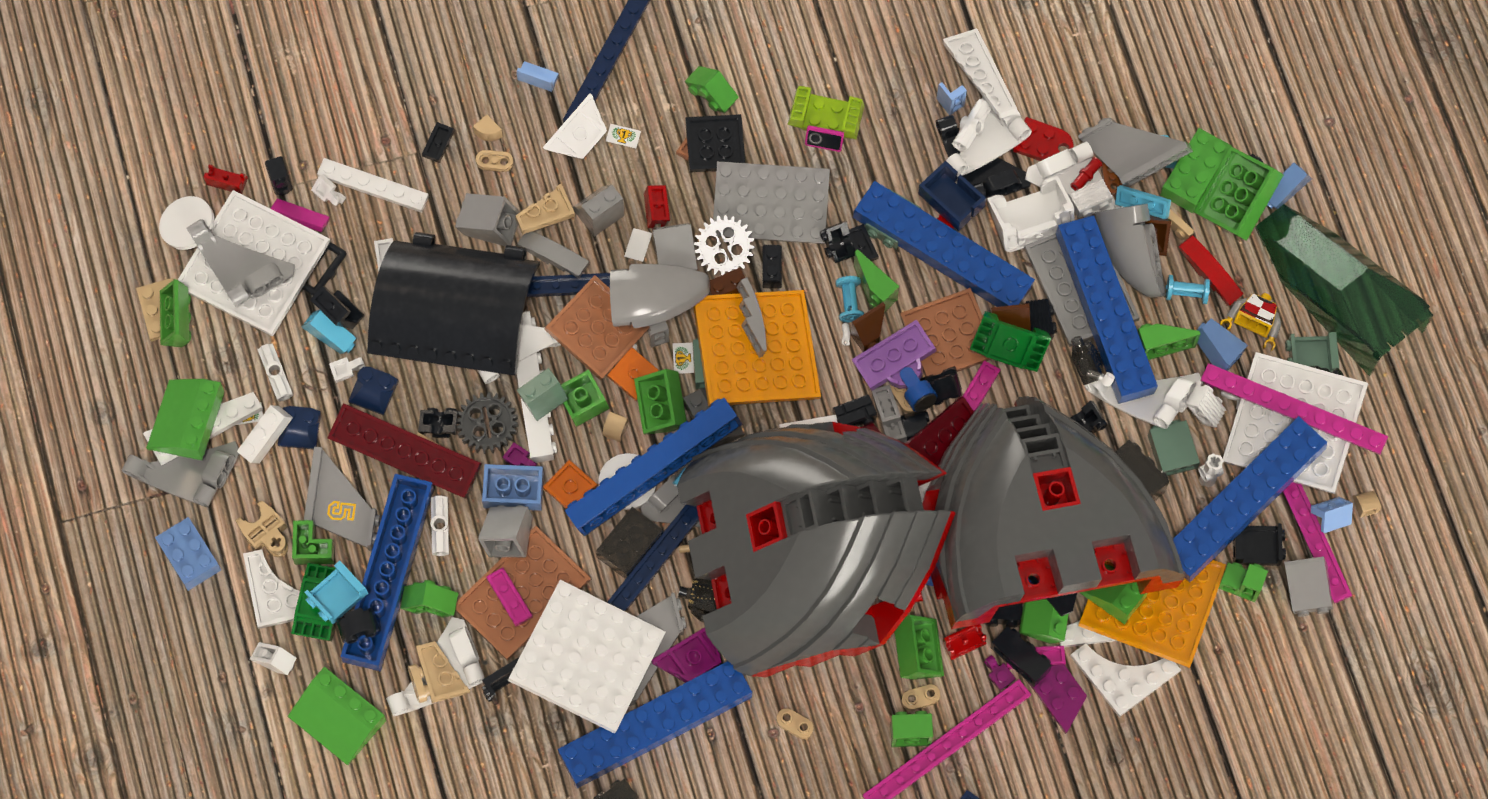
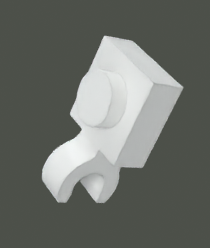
[311,175,346,206]
[329,357,365,383]

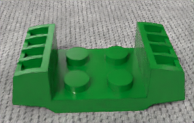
[970,311,1052,372]
[291,563,336,642]

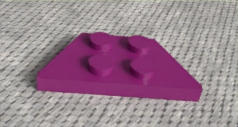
[651,627,721,683]
[1026,664,1087,734]

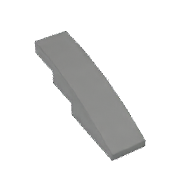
[517,231,589,279]
[737,277,767,358]
[871,385,907,443]

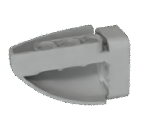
[1095,203,1166,298]
[610,264,710,328]

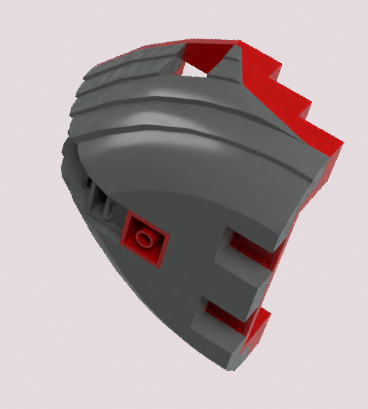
[922,396,1185,629]
[677,422,956,678]

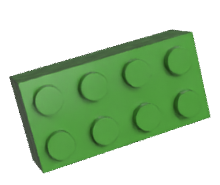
[1160,128,1232,213]

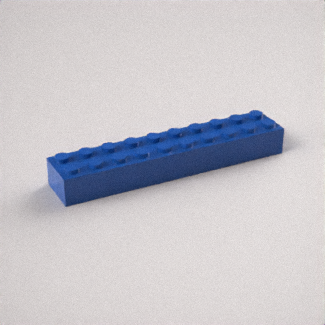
[853,181,1035,307]
[1055,215,1158,404]
[565,398,743,537]
[1173,416,1327,582]
[340,474,434,672]
[558,661,752,789]

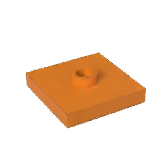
[607,347,659,401]
[543,460,598,509]

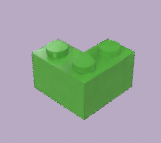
[685,66,739,113]
[292,520,334,565]
[1218,562,1268,602]
[400,580,458,618]

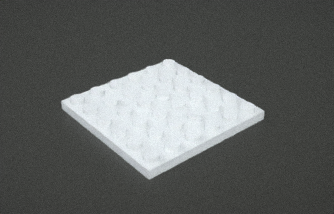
[178,190,330,336]
[1223,352,1368,494]
[508,580,666,734]

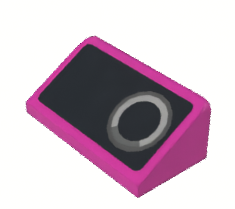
[805,125,844,152]

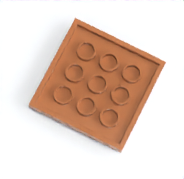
[544,275,649,380]
[900,288,992,377]

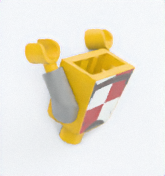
[1220,293,1281,352]

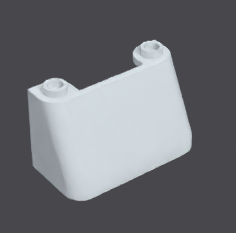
[987,176,1075,252]

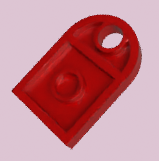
[1013,117,1074,161]

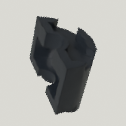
[820,221,855,263]
[920,366,962,405]
[1071,400,1108,435]
[418,408,458,438]
[900,411,929,441]
[336,608,381,644]

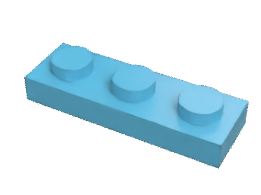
[1115,185,1171,219]

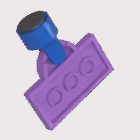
[852,320,937,412]

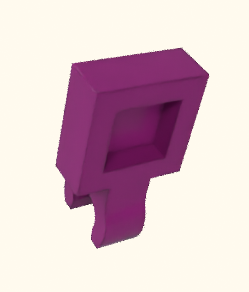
[502,442,537,466]
[984,655,1016,691]

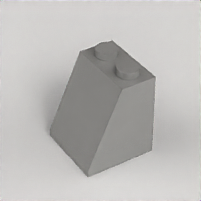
[572,185,625,237]
[455,193,520,246]
[652,223,698,270]
[478,505,532,557]
[1284,556,1333,617]

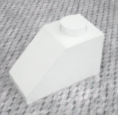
[250,642,297,675]

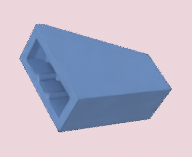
[1267,162,1312,209]
[1197,318,1248,371]

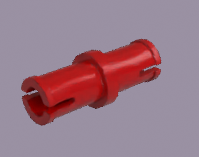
[1070,157,1102,191]

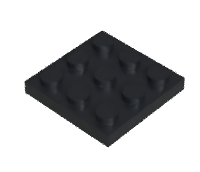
[685,114,745,172]

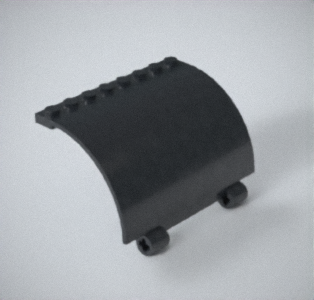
[367,232,540,376]

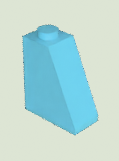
[301,309,356,354]

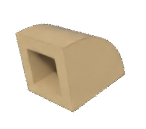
[473,114,503,141]
[602,412,628,442]
[1352,491,1381,518]

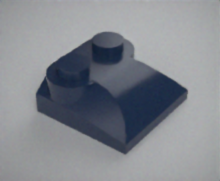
[348,367,399,416]
[278,406,321,450]

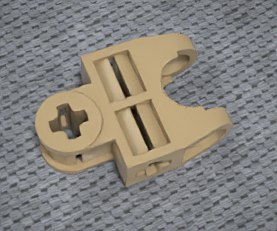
[235,501,288,557]

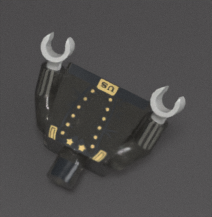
[1071,336,1115,386]
[678,578,717,622]

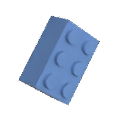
[482,464,544,511]
[155,517,221,591]

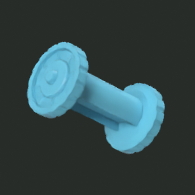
[1165,275,1210,304]
[836,276,864,323]

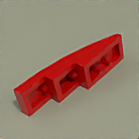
[1178,235,1244,306]

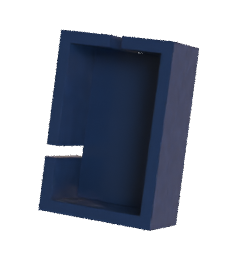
[918,161,986,231]

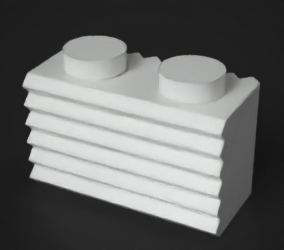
[1069,179,1113,218]
[1185,385,1227,427]

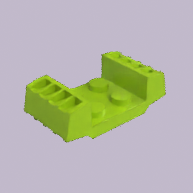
[787,86,864,139]

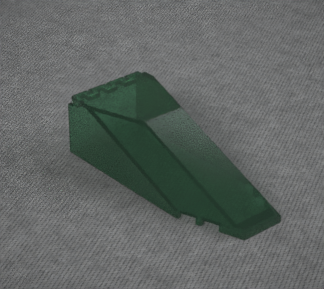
[1255,204,1434,376]

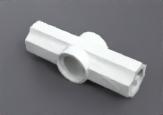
[952,99,992,152]
[257,344,293,401]
[1198,453,1224,488]
[430,495,449,556]

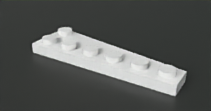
[943,28,1017,118]
[143,392,263,466]

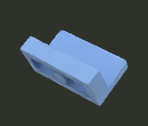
[516,61,559,92]
[937,82,967,115]
[1311,497,1353,533]

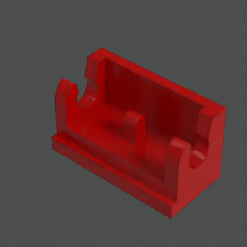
[204,164,248,194]
[644,185,670,228]
[943,624,987,661]

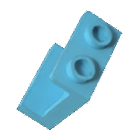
[304,560,368,624]

